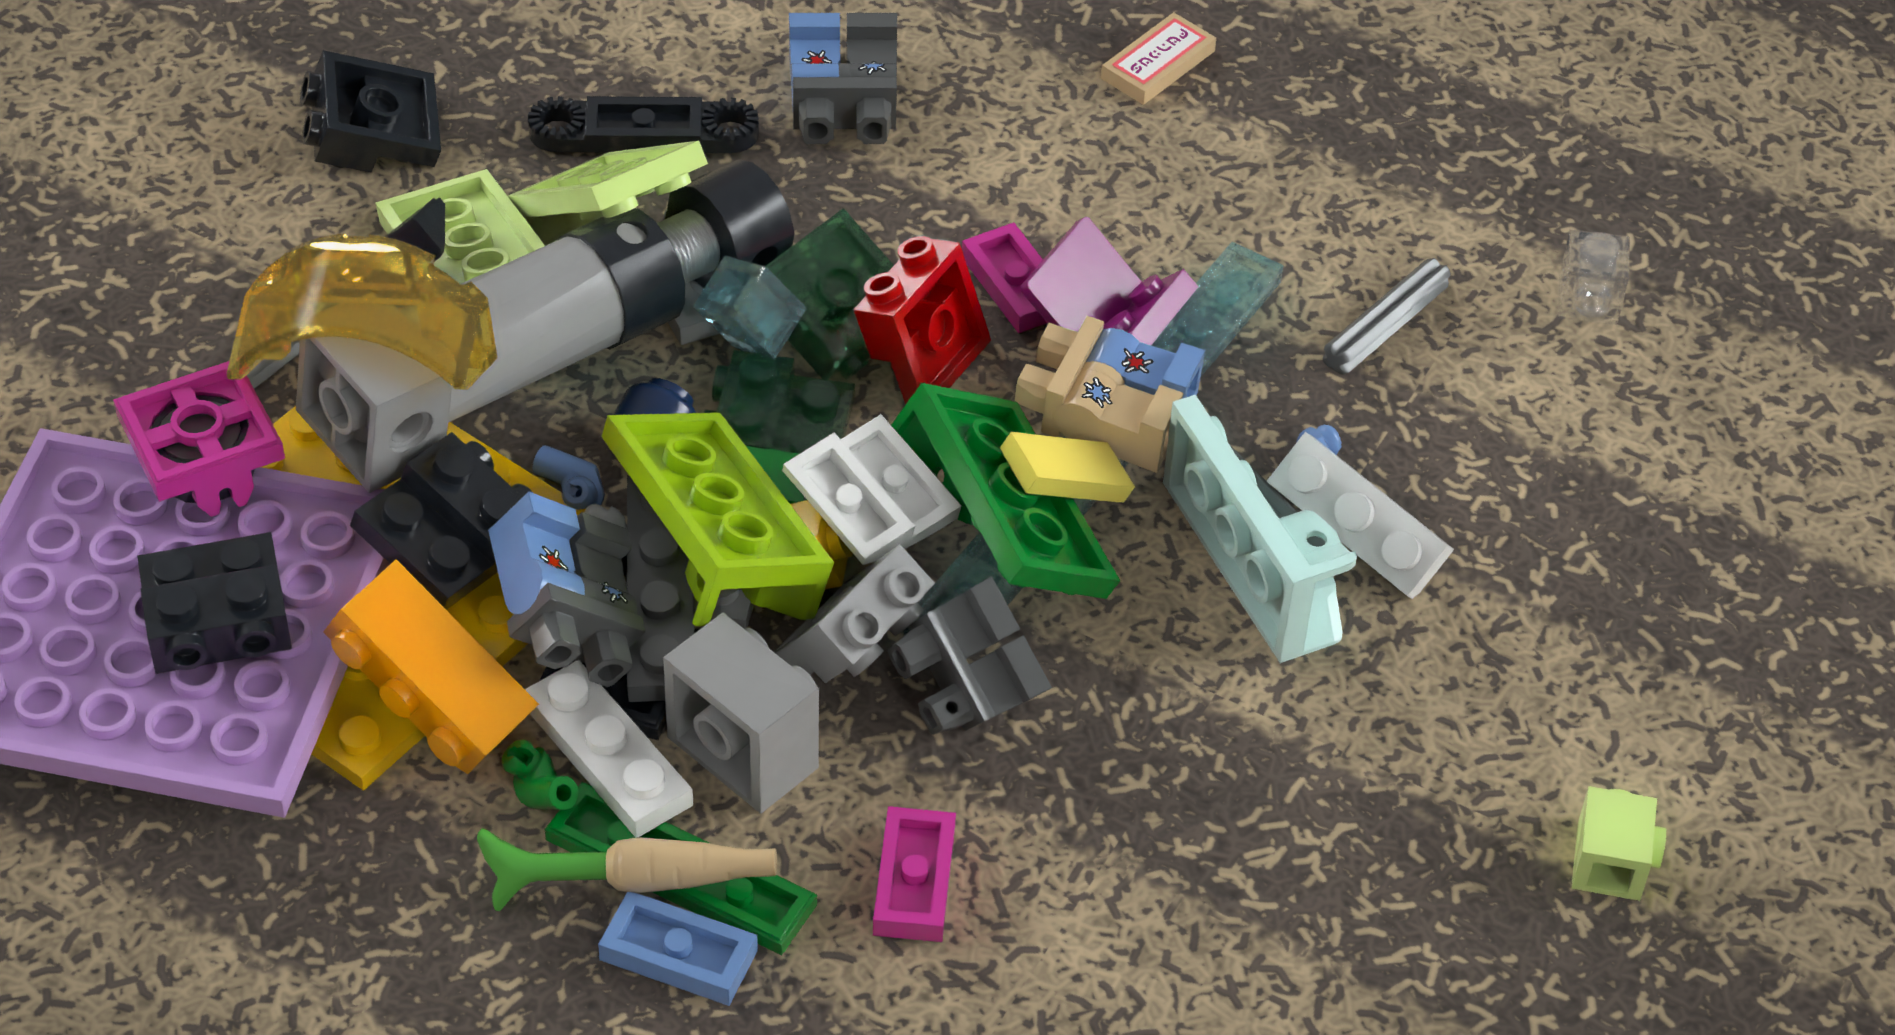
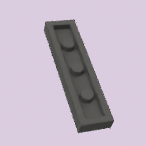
[627,475,695,702]

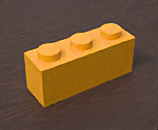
[323,559,539,774]

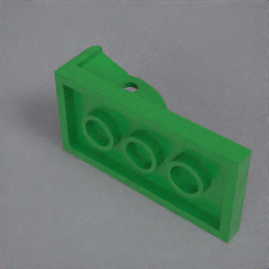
[891,383,1120,599]

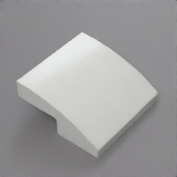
[782,414,961,565]

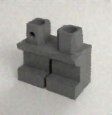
[887,576,1052,735]

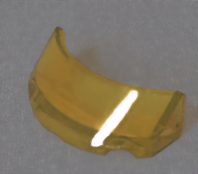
[227,234,498,390]

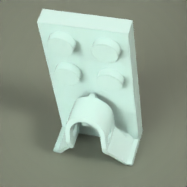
[1163,395,1357,663]

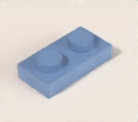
[598,892,758,1006]

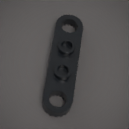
[528,96,759,153]

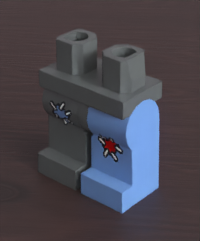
[789,13,897,144]
[488,491,646,687]

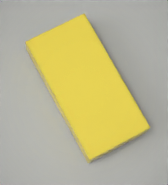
[1000,432,1135,503]

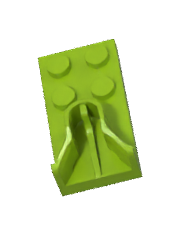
[601,413,834,626]

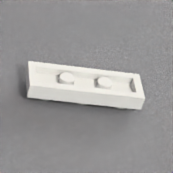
[1267,432,1454,599]
[525,660,693,838]

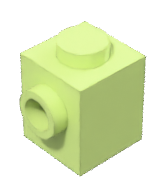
[1571,786,1666,901]

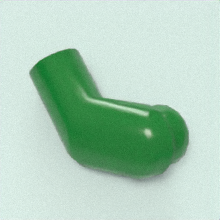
[502,739,579,810]

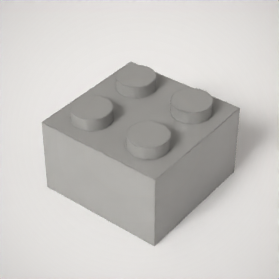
[663,612,819,814]

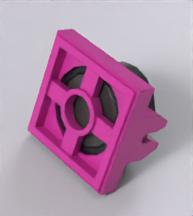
[113,358,285,517]

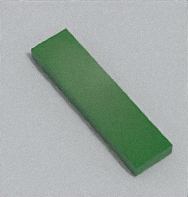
[544,782,817,956]

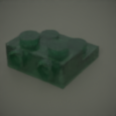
[753,208,894,382]
[704,350,855,454]

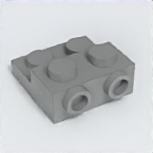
[774,544,935,683]

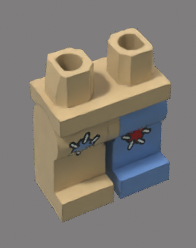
[1015,316,1205,473]

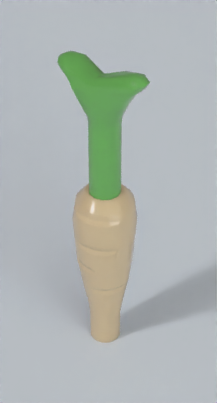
[477,828,777,911]

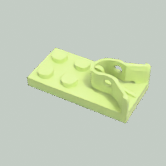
[508,141,708,246]
[375,169,545,297]

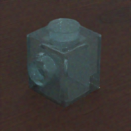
[693,256,807,359]

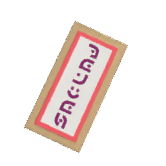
[1101,12,1216,105]

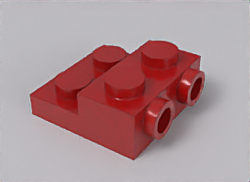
[853,236,991,405]

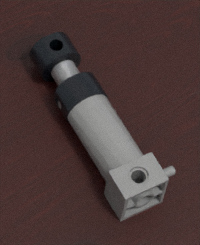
[296,159,795,493]

